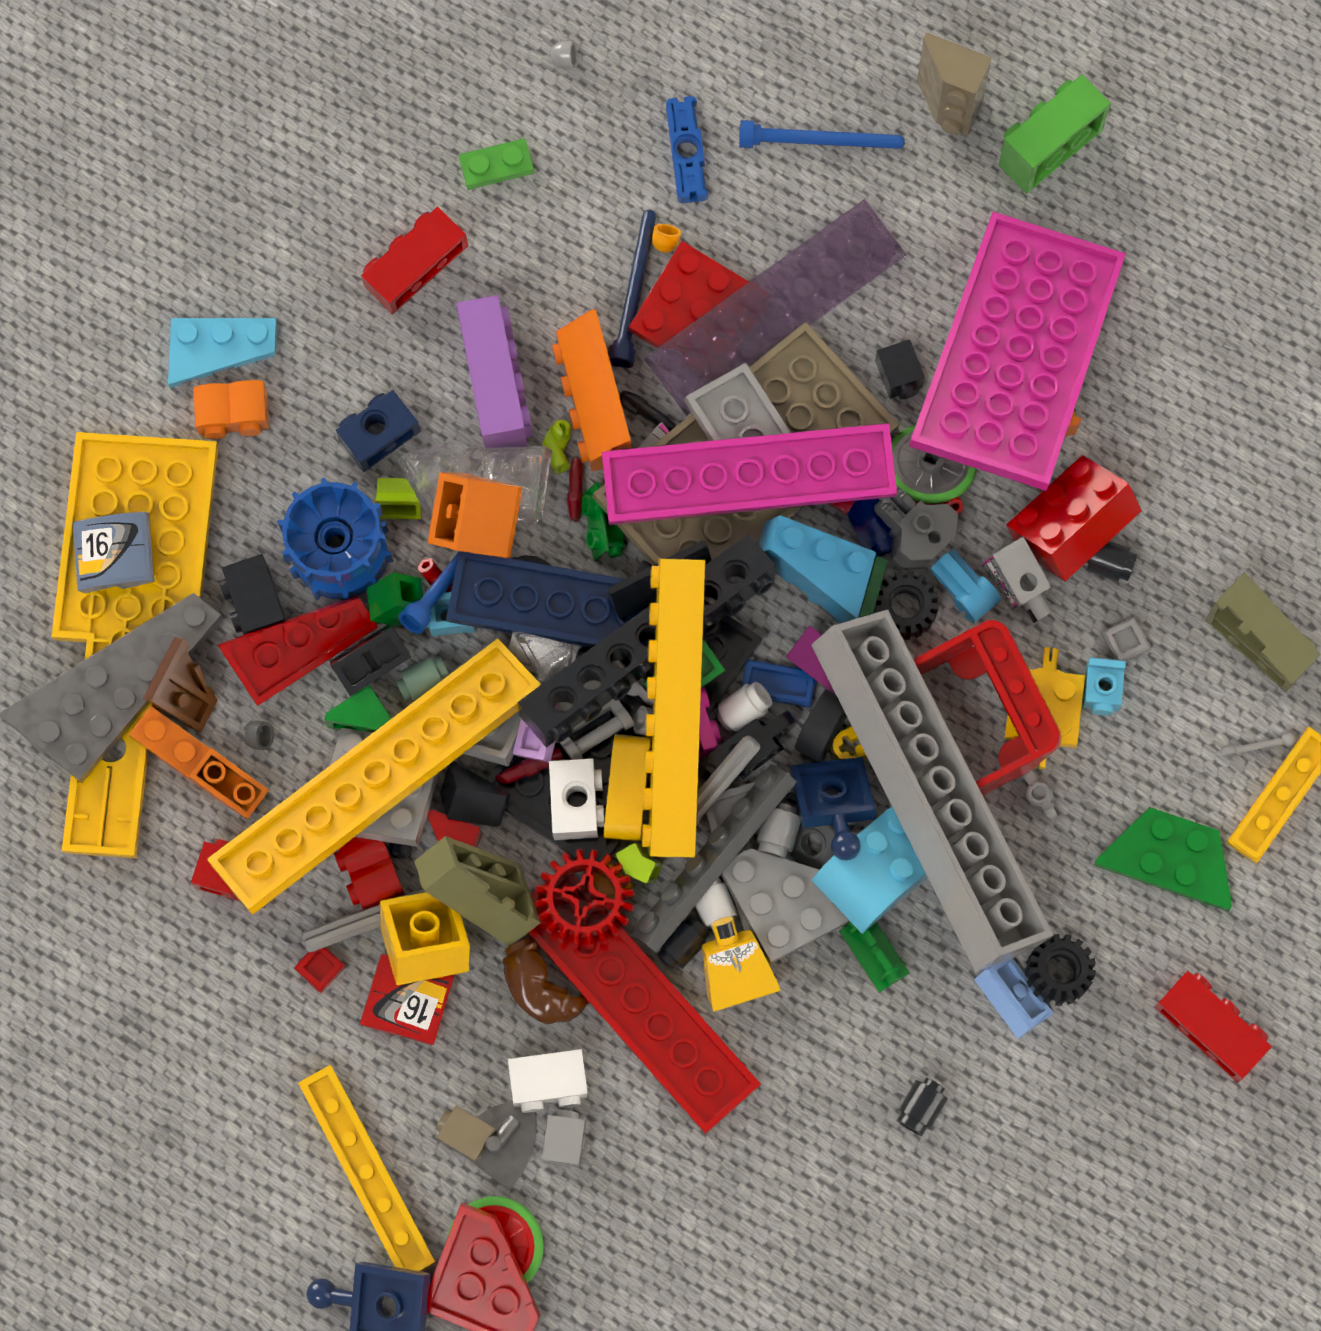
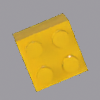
[380,892,470,985]

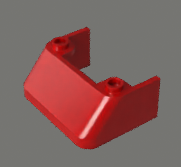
[913,620,1062,796]

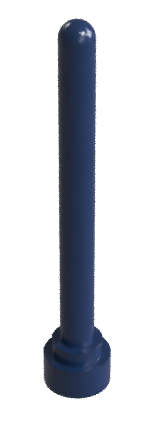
[607,209,656,368]

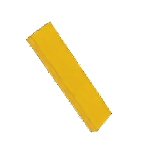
[1226,726,1321,864]

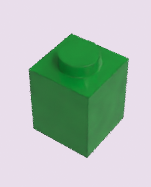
[367,572,423,627]

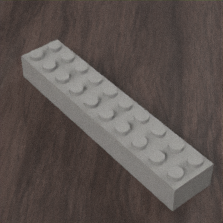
[811,610,1054,973]

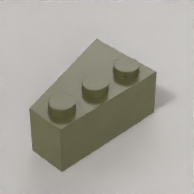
[1205,572,1320,692]
[415,836,541,946]

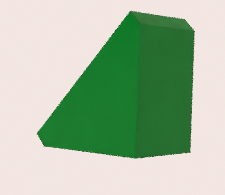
[324,685,391,733]

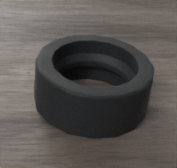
[795,689,847,762]

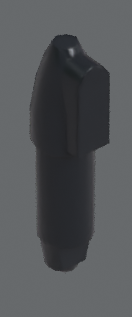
[620,390,676,431]

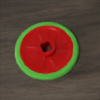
[447,1196,544,1283]

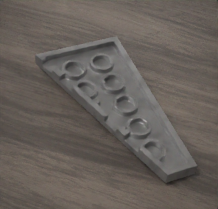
[0,593,223,783]

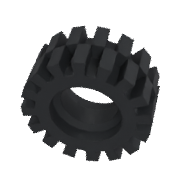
[873,571,939,640]
[1025,934,1096,1006]

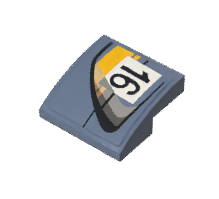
[72,512,155,594]

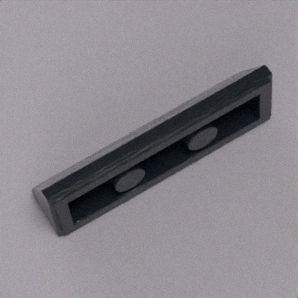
[607,541,712,619]

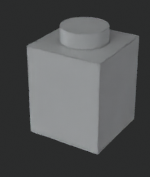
[542,1110,586,1168]

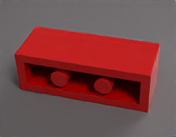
[361,206,468,315]
[1154,970,1272,1083]

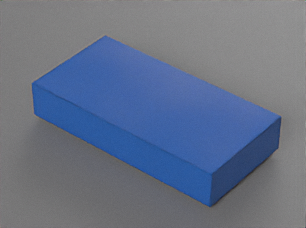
[741,660,816,708]

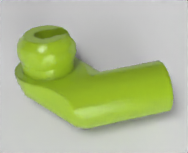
[542,419,571,474]

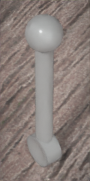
[1221,733,1296,757]

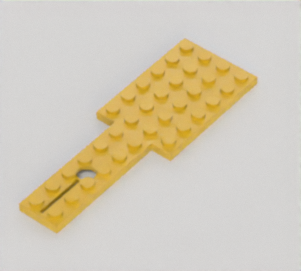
[51,432,219,859]

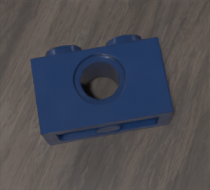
[335,390,421,473]

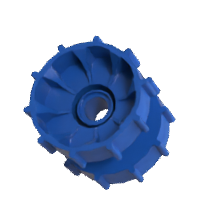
[277,478,393,600]

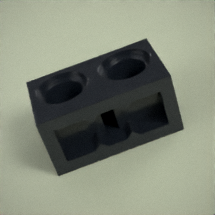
[330,623,411,696]

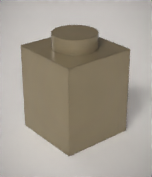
[435,1105,497,1164]

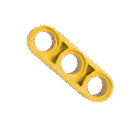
[604,734,651,841]

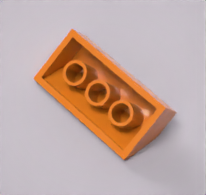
[552,309,631,472]

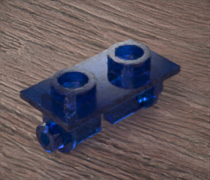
[847,498,893,557]

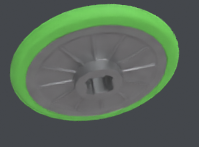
[891,425,977,504]

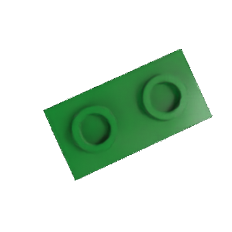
[581,482,625,561]
[839,922,910,993]

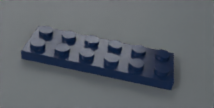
[446,551,655,648]

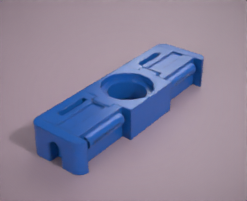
[666,96,708,203]

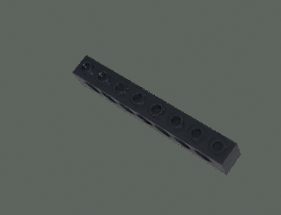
[517,534,776,748]

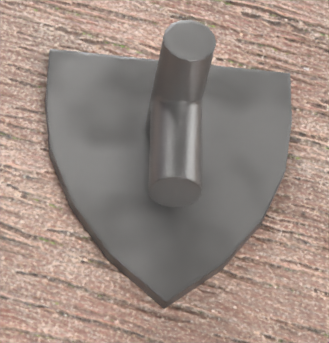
[463,1101,536,1191]

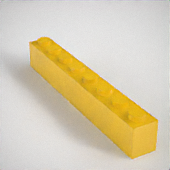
[642,558,705,857]

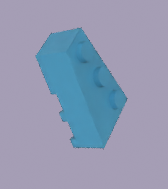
[758,515,876,624]

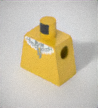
[702,917,781,1012]

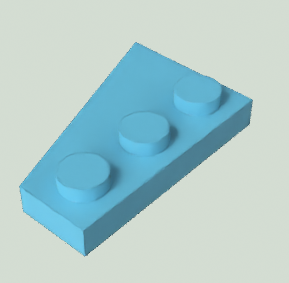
[168,318,277,388]

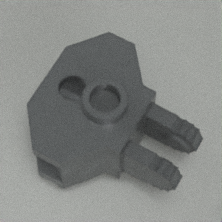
[874,487,958,570]

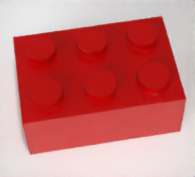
[1006,455,1142,582]

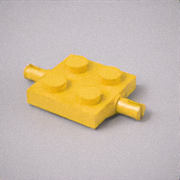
[1005,647,1085,770]

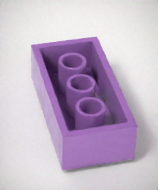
[456,295,533,457]

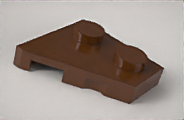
[143,637,217,732]

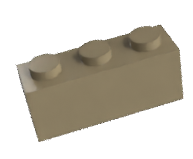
[917,32,992,136]

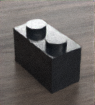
[219,554,286,635]

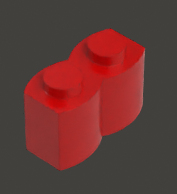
[333,837,405,910]

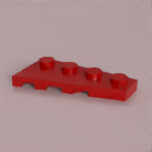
[217,596,378,706]

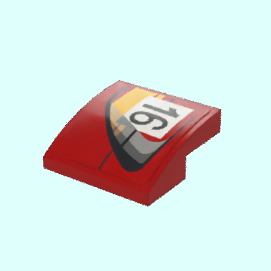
[359,954,455,1046]

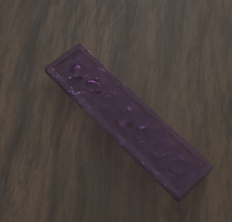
[644,199,907,416]

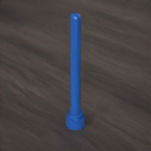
[739,120,905,149]
[399,552,459,634]

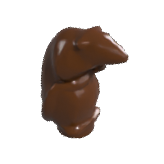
[503,938,589,1024]

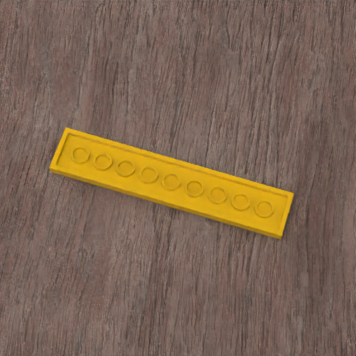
[207,638,541,915]

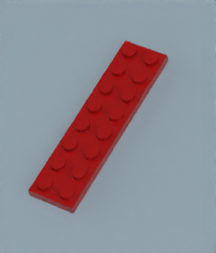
[528,874,761,1135]

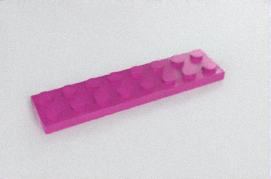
[602,423,897,525]

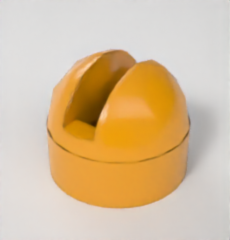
[652,224,681,253]

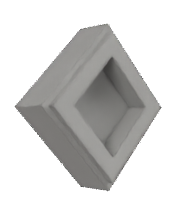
[1101,617,1150,661]

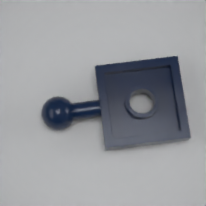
[790,757,876,861]
[306,1261,430,1331]

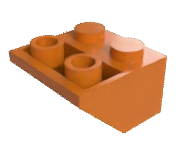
[427,472,523,558]

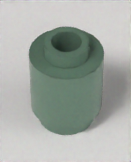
[396,657,449,702]

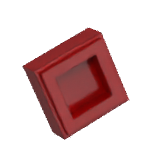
[294,947,346,994]

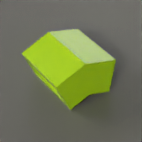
[375,478,423,519]
[615,843,664,884]

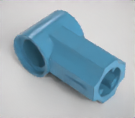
[930,549,1001,623]

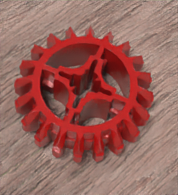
[535,849,635,949]

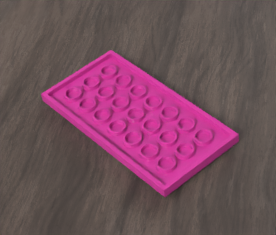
[909,212,1126,491]

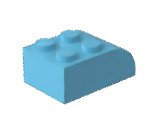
[811,806,928,934]

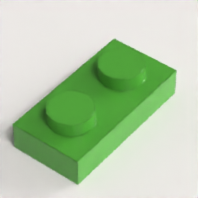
[459,138,534,190]

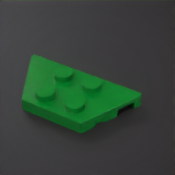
[1094,807,1232,912]

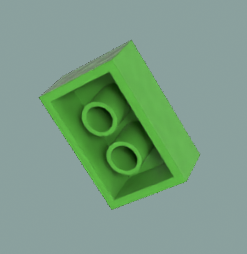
[999,74,1111,194]

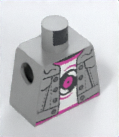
[981,537,1052,623]

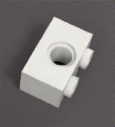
[549,759,604,840]

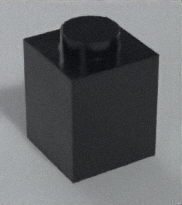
[875,339,925,400]

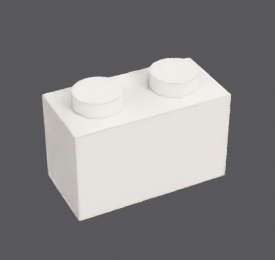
[508,1049,588,1113]

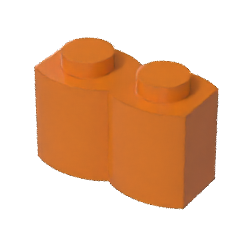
[193,380,269,439]

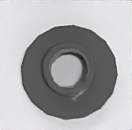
[790,823,835,870]

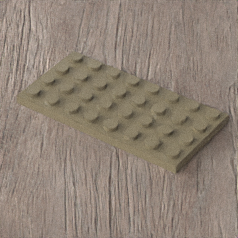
[592,322,899,565]

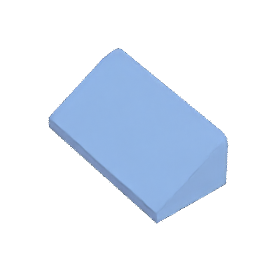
[974,958,1053,1039]

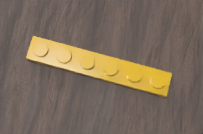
[298,1065,436,1272]

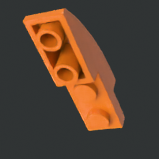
[129,706,269,820]

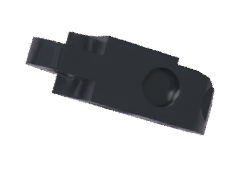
[698,711,798,786]

